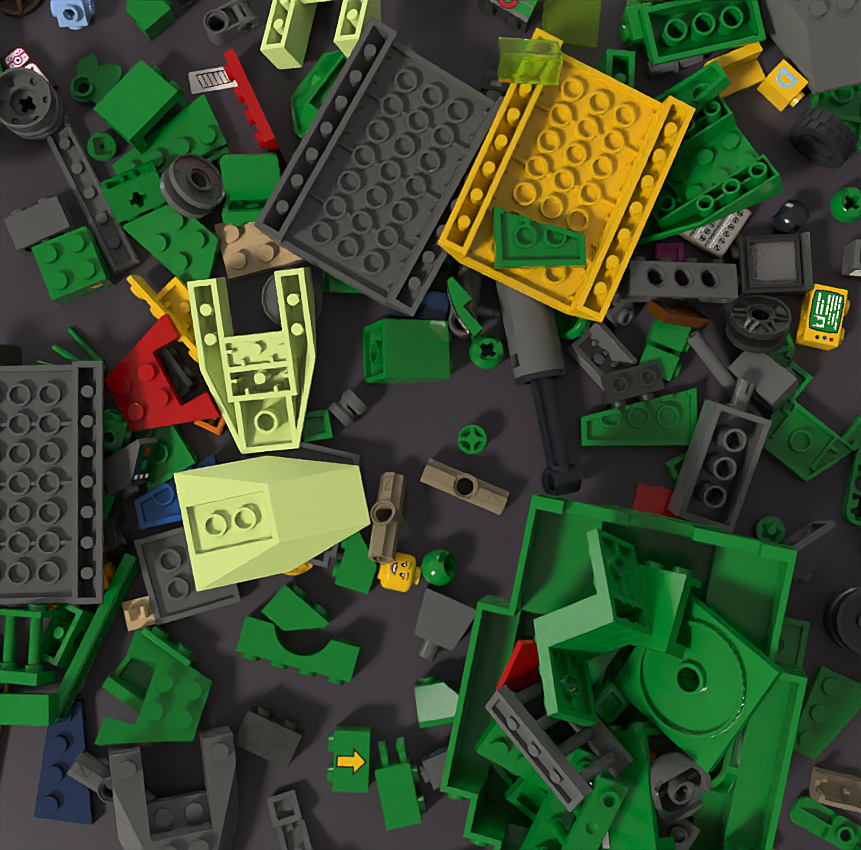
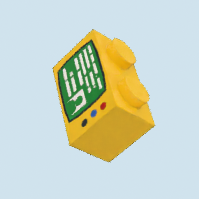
[795,284,850,351]

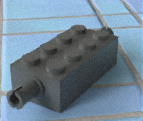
[667,379,772,533]

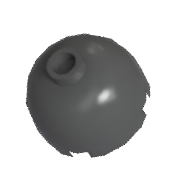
[650,752,711,821]

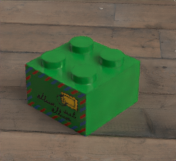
[31,226,115,307]

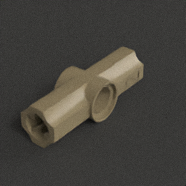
[420,458,510,515]
[368,472,407,564]

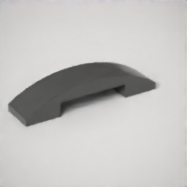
[266,789,314,850]

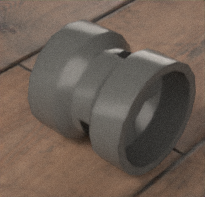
[328,388,368,429]

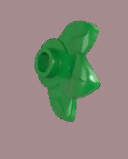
[70,53,122,104]

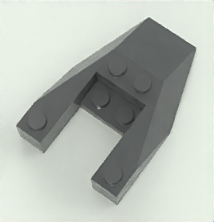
[758,0,861,95]
[108,726,239,850]

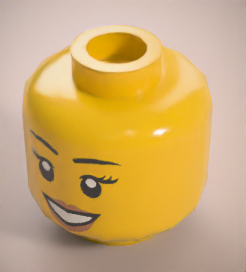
[376,552,421,592]

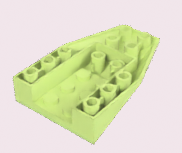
[173,456,371,592]

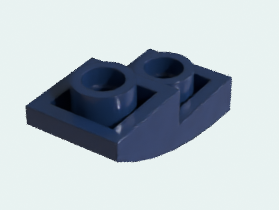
[387,291,450,321]

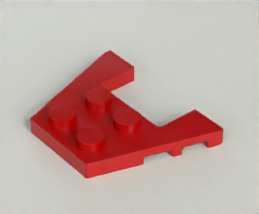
[105,314,222,432]

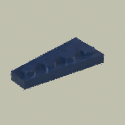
[34,699,95,825]

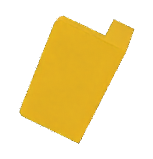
[704,42,765,99]

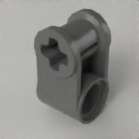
[203,0,261,46]

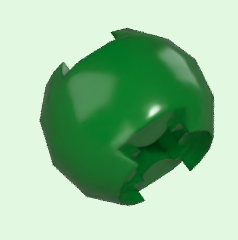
[830,187,861,223]
[469,333,506,370]
[421,549,457,586]

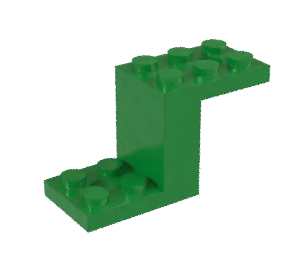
[533,528,652,727]

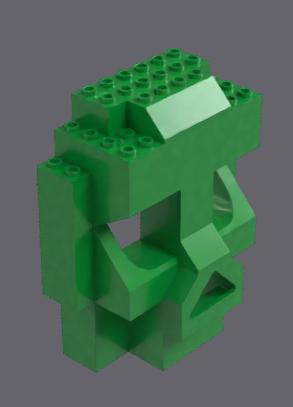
[440,493,808,850]

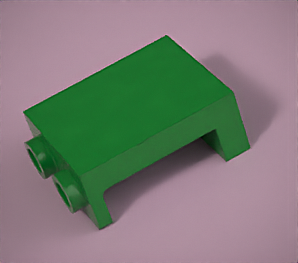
[93,60,188,154]
[629,561,702,659]
[102,625,197,714]

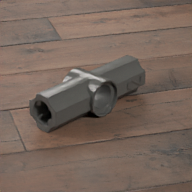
[66,749,158,803]

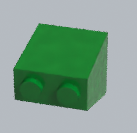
[362,319,453,385]

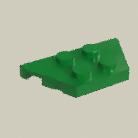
[808,84,861,153]
[122,204,222,285]

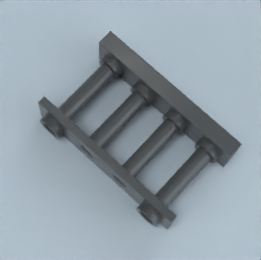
[485,677,634,812]

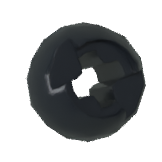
[772,199,810,234]

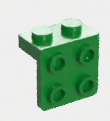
[220,152,281,226]

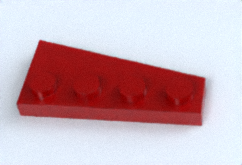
[223,48,287,170]

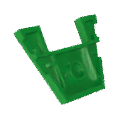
[762,361,861,482]
[95,630,212,746]

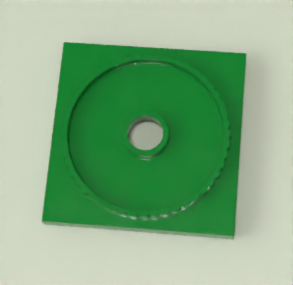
[613,592,784,773]

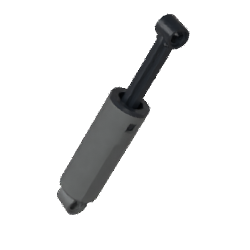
[495,280,582,496]

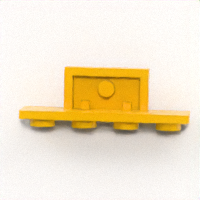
[127,275,199,363]

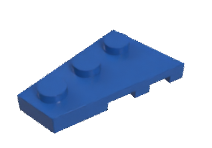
[134,453,218,530]

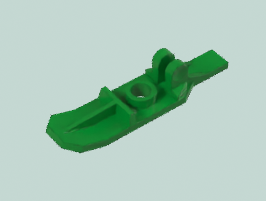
[789,795,861,850]

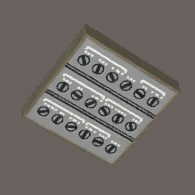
[678,208,752,259]

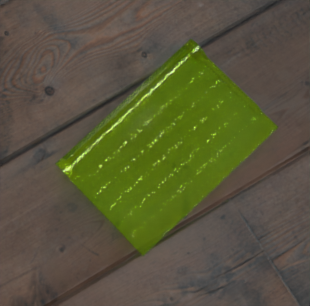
[541,0,601,48]

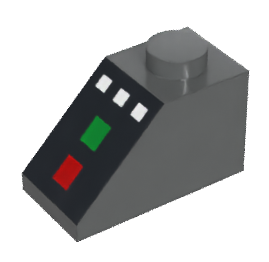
[104,437,158,498]

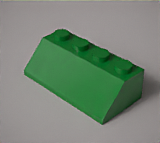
[639,0,766,66]

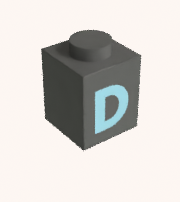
[419,744,449,790]

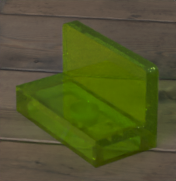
[497,37,564,86]

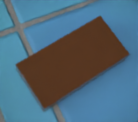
[646,300,709,329]

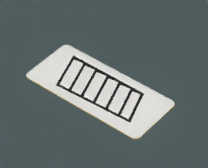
[188,67,238,94]

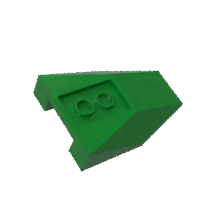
[636,94,784,246]

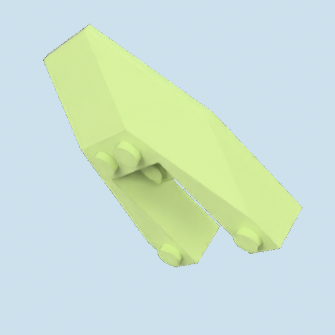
[260,0,381,69]
[187,267,317,454]

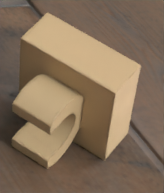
[121,596,156,631]

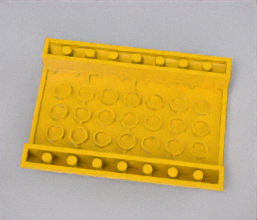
[437,28,696,323]

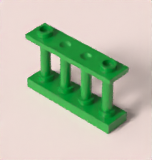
[0,603,59,686]
[520,746,629,850]

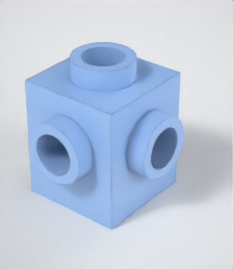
[50,0,95,30]

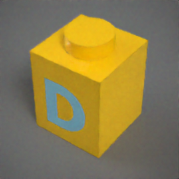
[757,59,809,112]

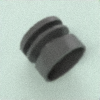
[0,67,64,141]

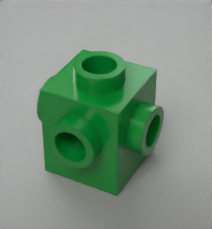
[104,409,132,453]

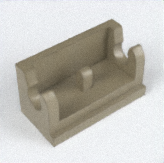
[808,766,861,813]

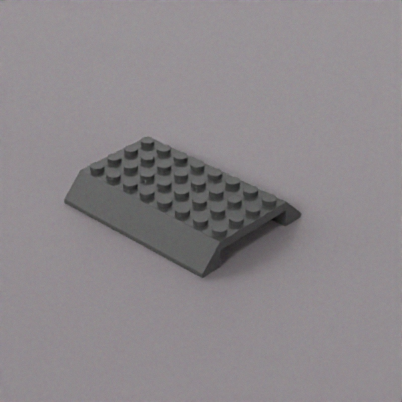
[254,17,504,317]
[0,361,104,604]

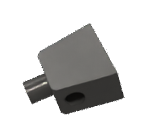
[414,586,476,662]

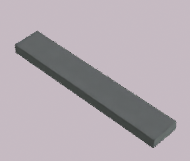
[46,113,142,276]

